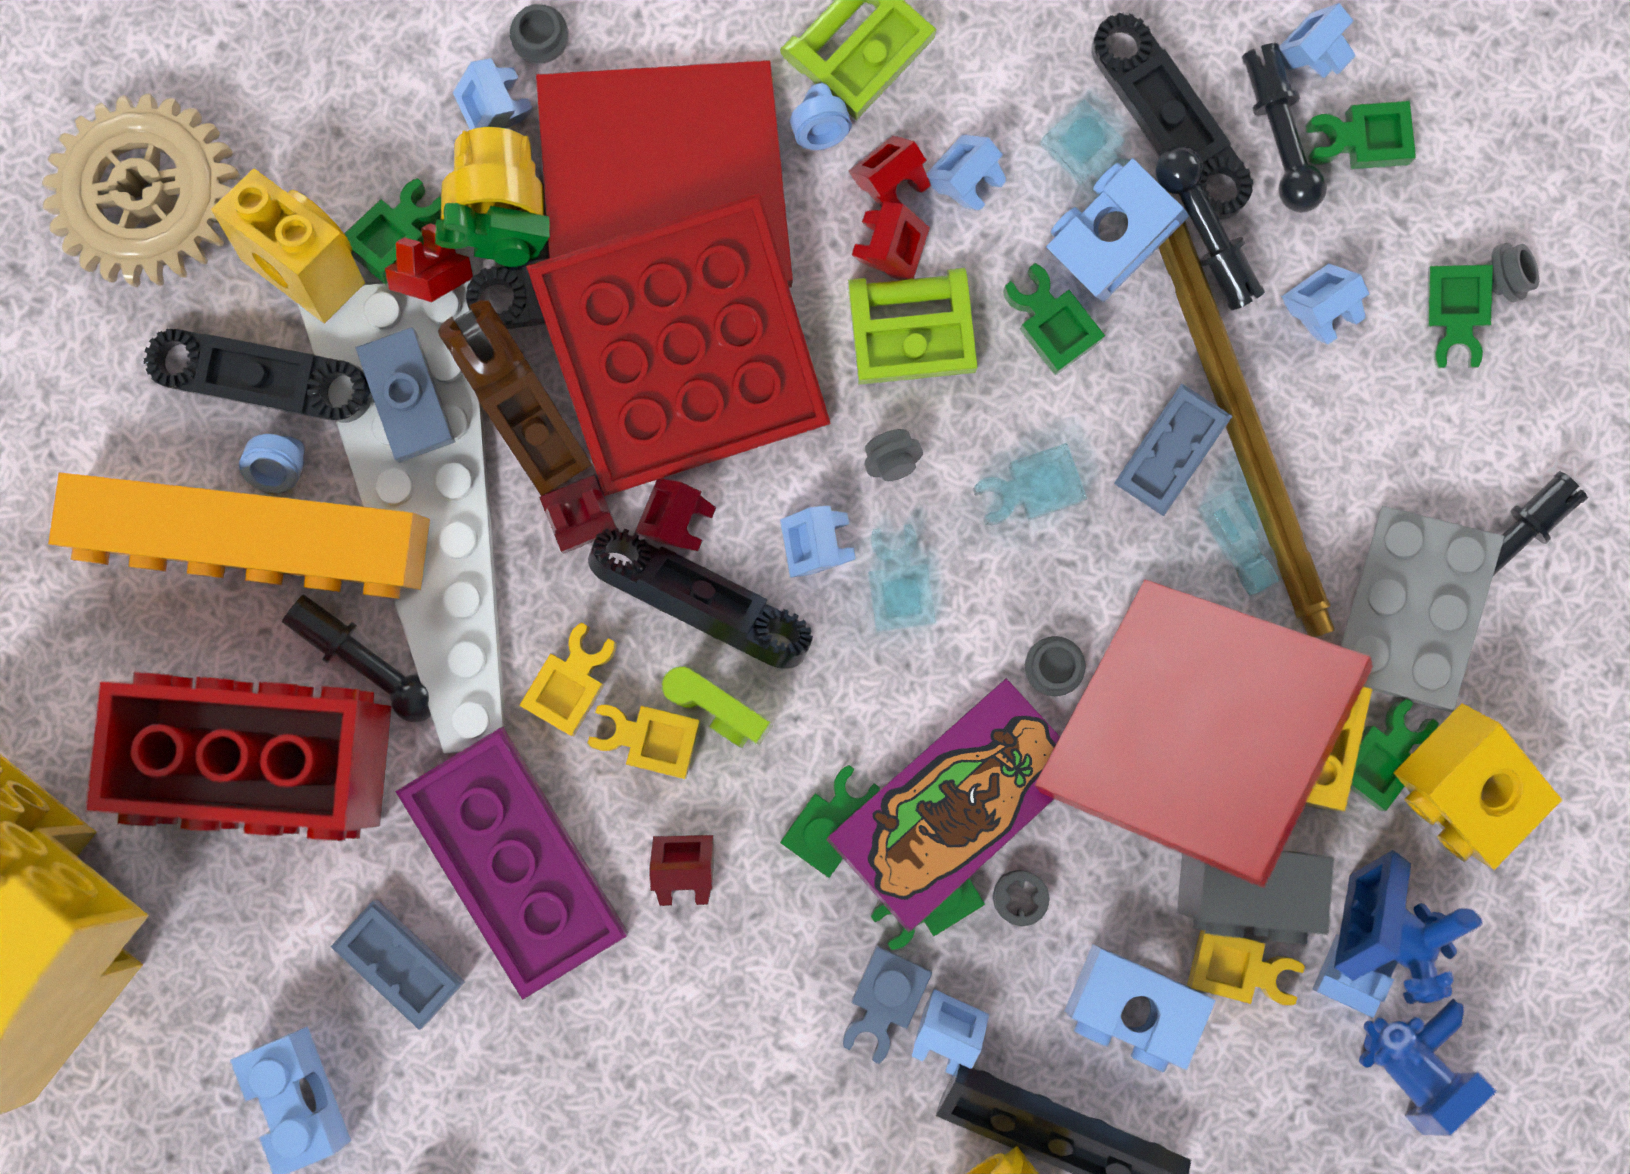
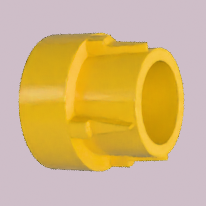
[441,127,544,220]

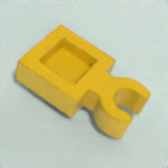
[519,622,617,737]
[587,705,701,779]
[1187,930,1305,1005]

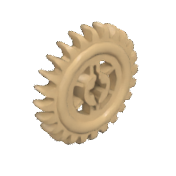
[42,94,240,287]

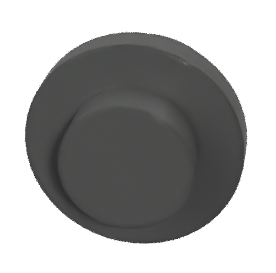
[510,4,569,64]
[1487,243,1540,302]
[864,429,923,482]
[1025,636,1086,697]

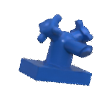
[1334,850,1482,1004]
[1359,998,1497,1136]

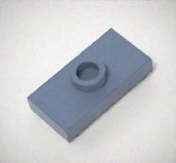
[355,327,456,463]
[1114,383,1232,516]
[331,899,465,1030]

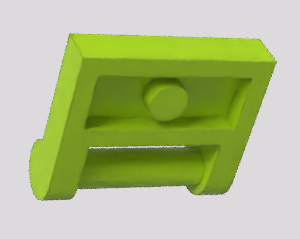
[780,0,936,121]
[848,268,978,385]
[662,667,773,748]

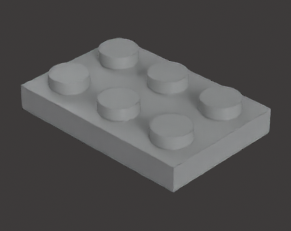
[1341,506,1504,713]

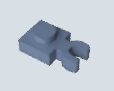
[843,945,932,1064]

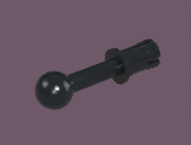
[1242,43,1327,212]
[1155,146,1265,310]
[1493,471,1588,576]
[282,594,431,723]

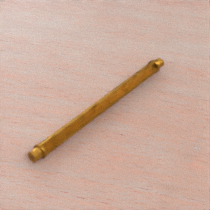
[1158,192,1335,638]

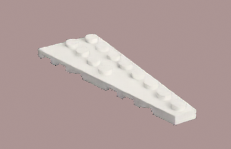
[298,279,506,753]

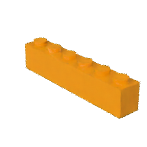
[48,472,430,599]

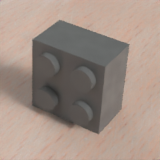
[1177,850,1334,944]

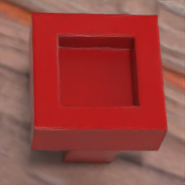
[848,135,931,207]
[851,201,930,280]
[385,223,473,302]

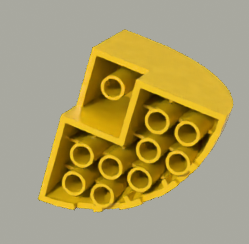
[0,754,149,1114]

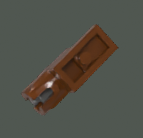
[437,300,592,496]

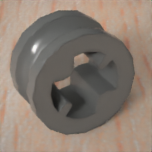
[992,870,1050,927]

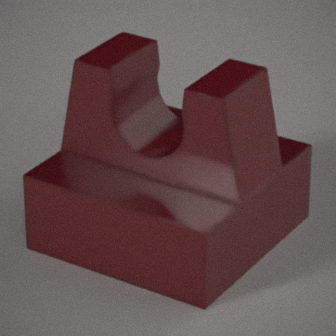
[539,475,617,554]
[634,479,716,551]
[649,835,714,906]

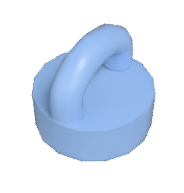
[790,83,852,150]
[239,434,305,493]

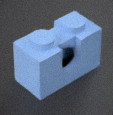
[1046,158,1189,302]
[1064,944,1216,1072]
[230,1026,351,1174]

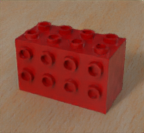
[85,672,392,841]

